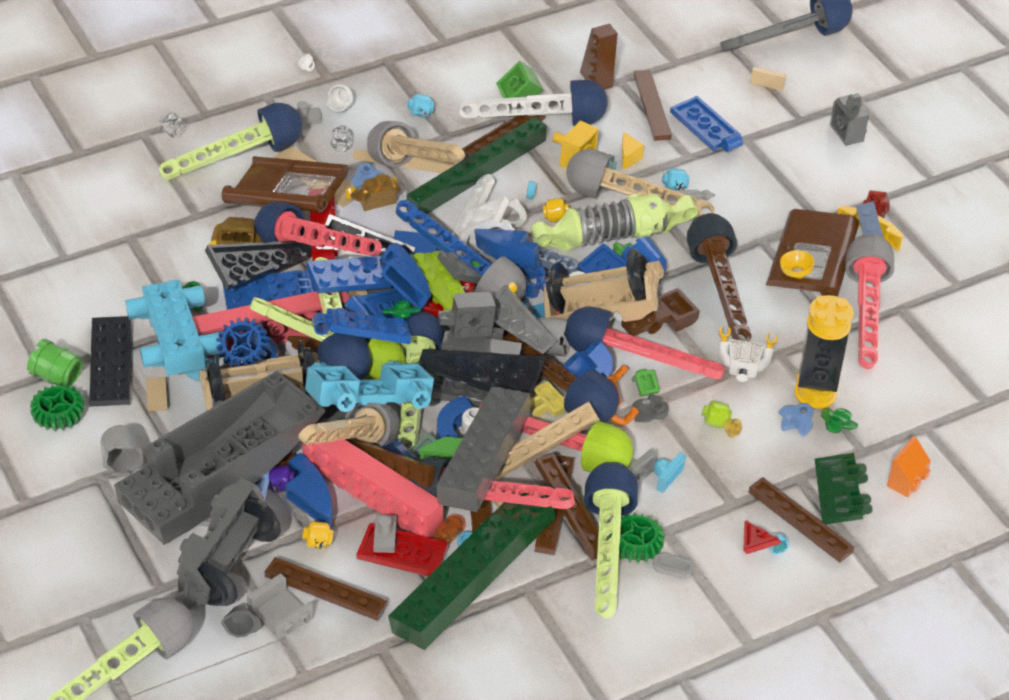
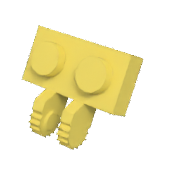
[530,381,566,418]

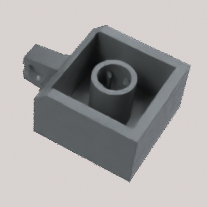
[830,93,869,146]
[438,291,496,338]

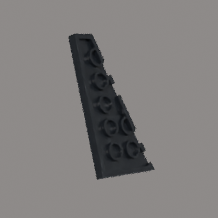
[205,241,312,291]
[417,349,546,397]

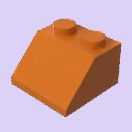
[887,436,931,497]

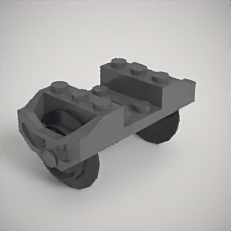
[175,478,281,610]

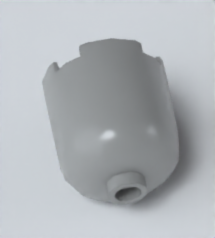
[536,317,570,357]
[100,425,143,476]

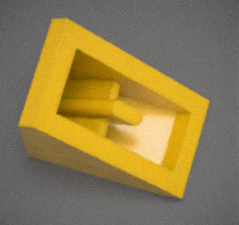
[622,133,644,169]

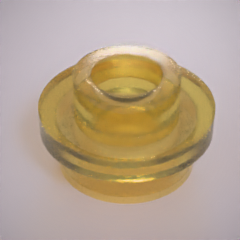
[724,418,742,438]

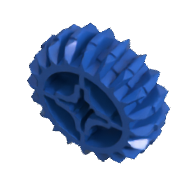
[216,317,270,368]

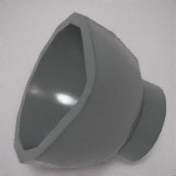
[221,605,261,638]

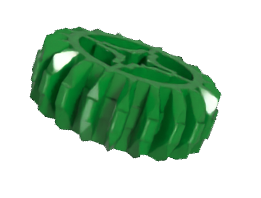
[30,384,85,432]
[608,513,664,563]

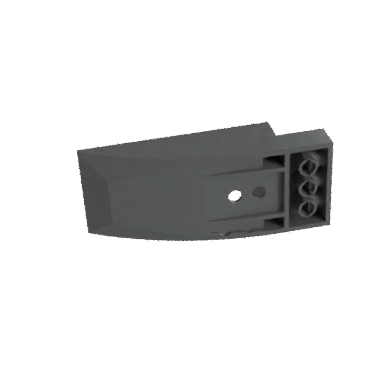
[114,371,325,545]

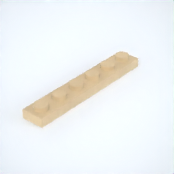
[495,402,599,481]

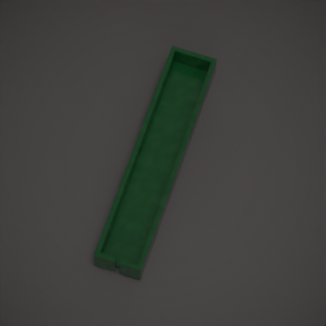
[388,493,556,650]

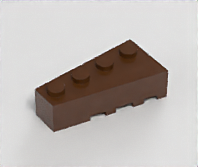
[580,23,618,89]

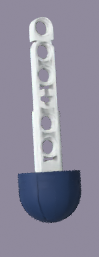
[459,80,608,126]

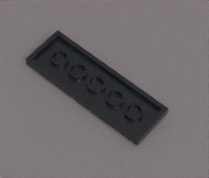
[89,316,131,407]

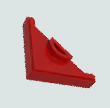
[743,520,781,554]

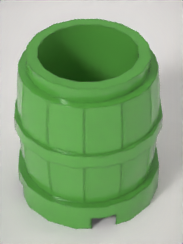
[27,338,83,387]

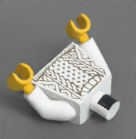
[718,327,778,382]

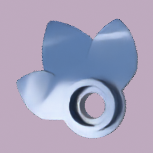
[352,163,385,188]
[778,403,814,437]

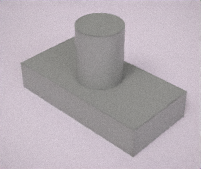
[296,101,321,125]
[627,449,658,484]
[374,515,396,553]

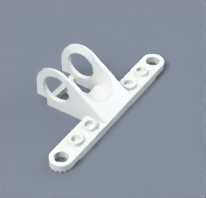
[448,174,527,256]

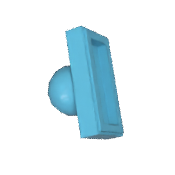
[653,452,686,493]

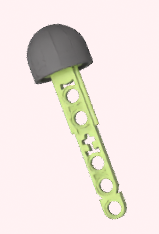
[49,598,193,700]

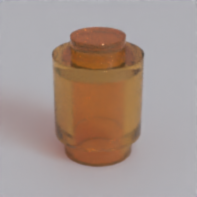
[434,515,464,544]

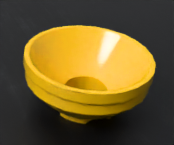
[780,250,814,279]

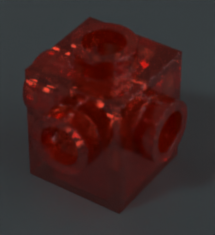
[863,190,890,218]

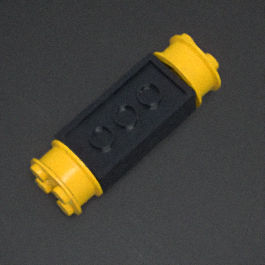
[794,295,854,409]

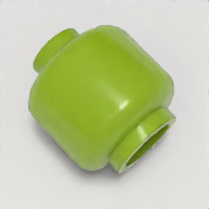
[701,400,732,428]

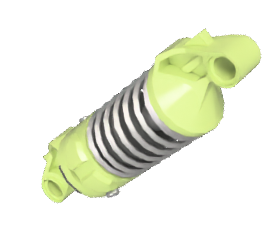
[531,193,698,251]

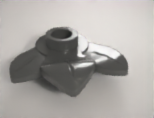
[632,395,669,422]

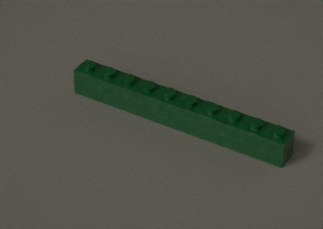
[406,117,547,220]

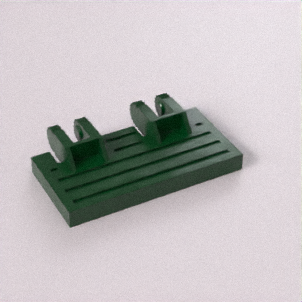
[814,453,873,525]

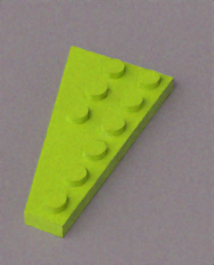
[410,251,465,311]

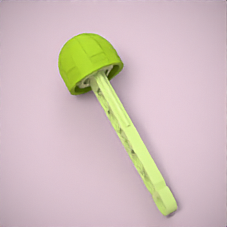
[250,297,406,380]

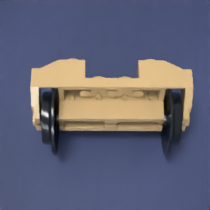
[544,248,664,322]
[199,340,319,411]

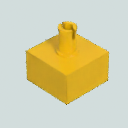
[552,121,598,169]

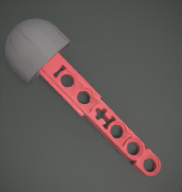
[846,234,894,369]

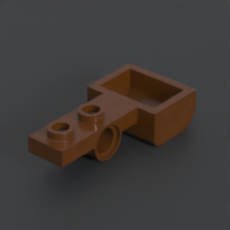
[621,288,699,336]

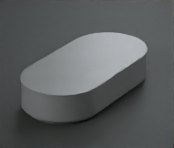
[653,553,694,579]

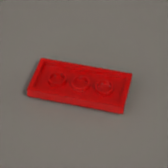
[356,523,449,576]

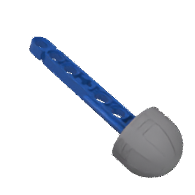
[396,200,526,299]

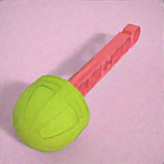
[478,403,633,473]

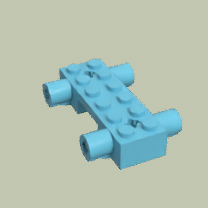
[125,279,221,376]
[305,360,434,412]

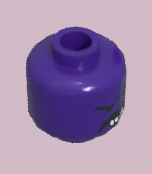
[268,465,296,493]

